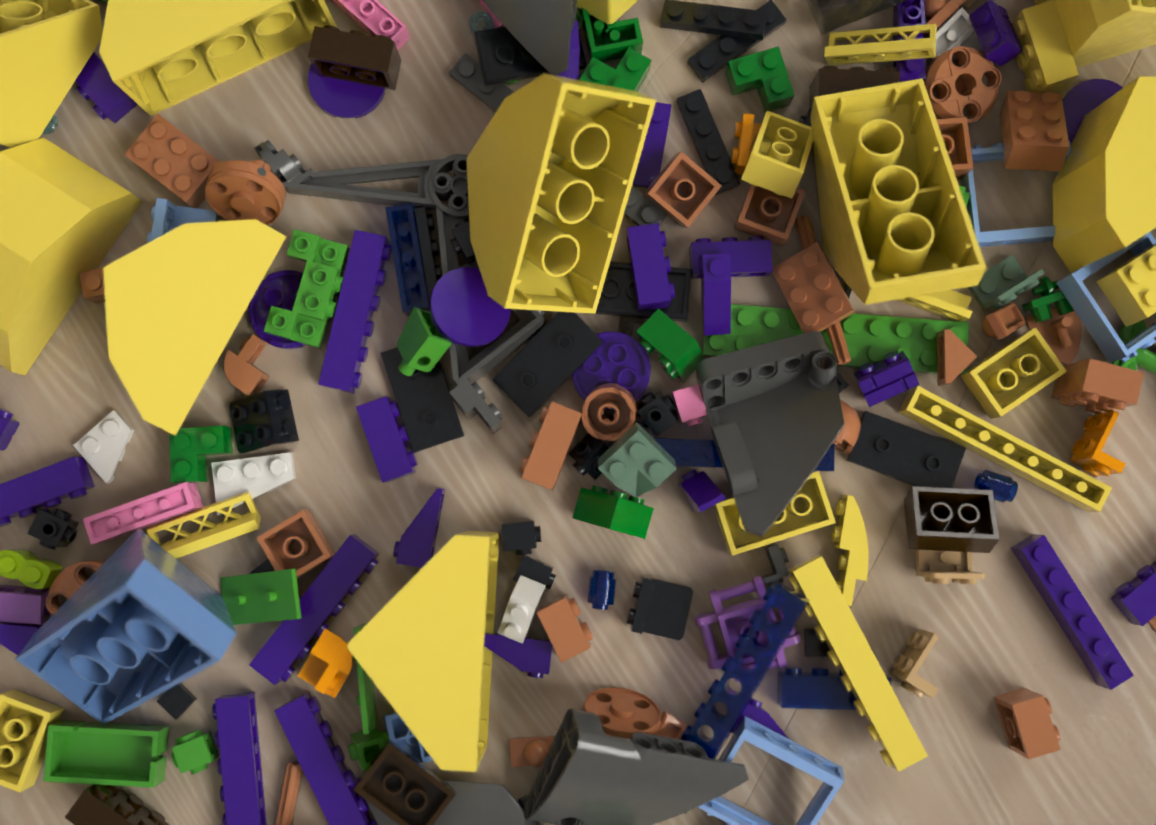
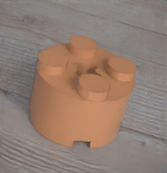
[582,383,637,441]

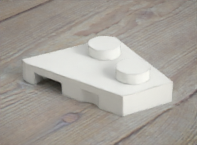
[929,7,982,60]
[73,410,134,484]

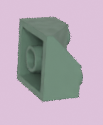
[598,422,677,497]

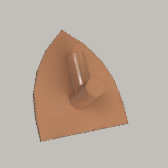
[1025,307,1082,365]

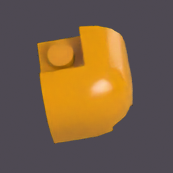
[297,628,353,698]

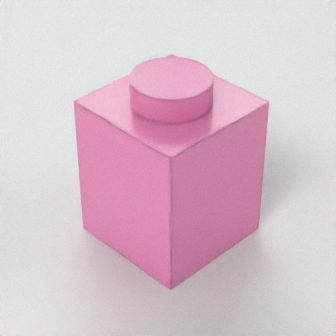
[671,384,708,427]

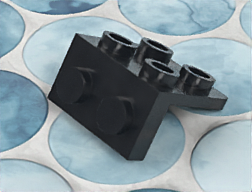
[229,390,299,454]
[626,576,693,640]

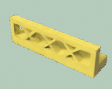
[824,24,937,66]
[896,290,972,322]
[146,491,261,559]

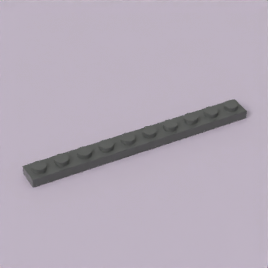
[449,53,667,226]

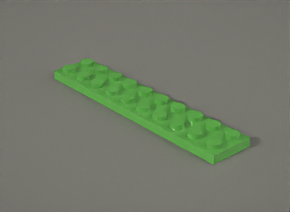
[702,304,969,376]

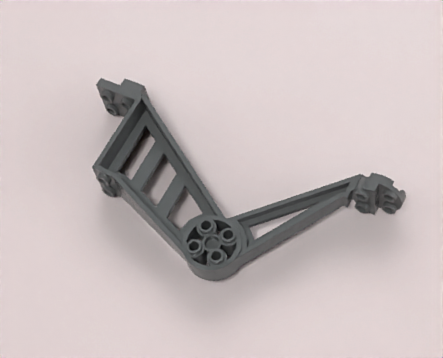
[254,140,545,434]

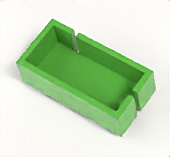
[43,720,169,788]

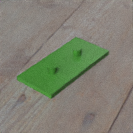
[220,568,301,625]
[353,623,378,734]

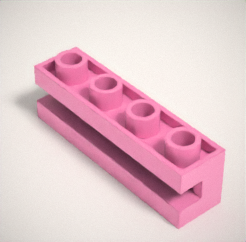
[330,0,410,50]
[83,482,204,545]

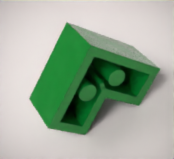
[580,8,643,62]
[725,46,795,113]
[580,48,652,92]
[636,308,705,382]
[169,426,233,484]
[572,485,654,539]

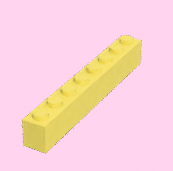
[898,386,1112,512]
[788,555,928,772]

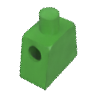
[397,307,452,376]

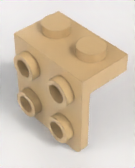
[916,550,985,584]
[891,629,939,699]

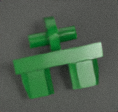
[1022,276,1074,323]

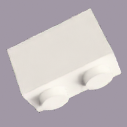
[498,575,546,644]

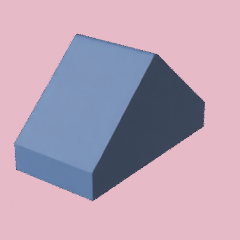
[15,528,237,725]

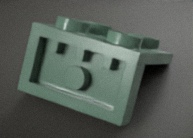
[968,254,1045,310]

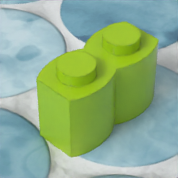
[0,549,64,589]

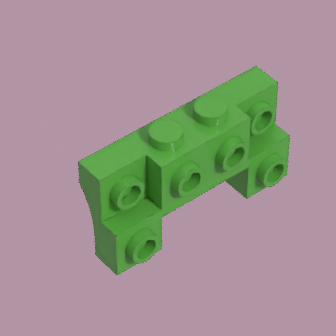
[264,229,350,349]

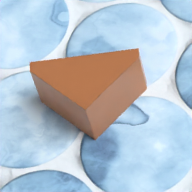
[937,329,977,386]

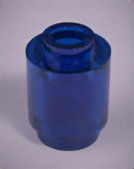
[974,470,1018,503]
[587,570,616,610]

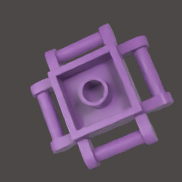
[694,576,801,682]

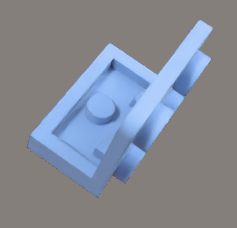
[147,198,218,244]

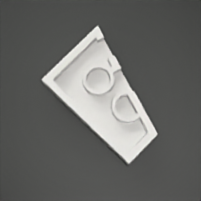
[211,452,296,516]

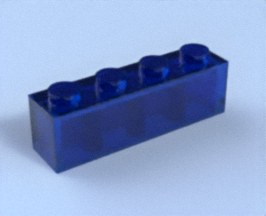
[385,203,431,317]
[777,667,891,710]

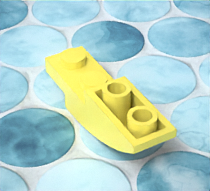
[831,495,869,606]

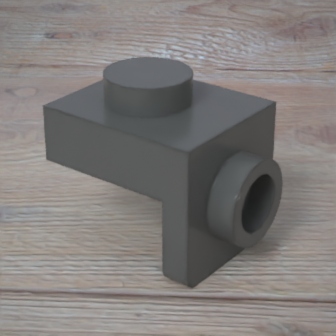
[761,544,789,587]

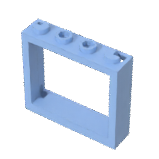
[960,141,1071,247]
[1056,232,1156,363]
[698,716,844,825]

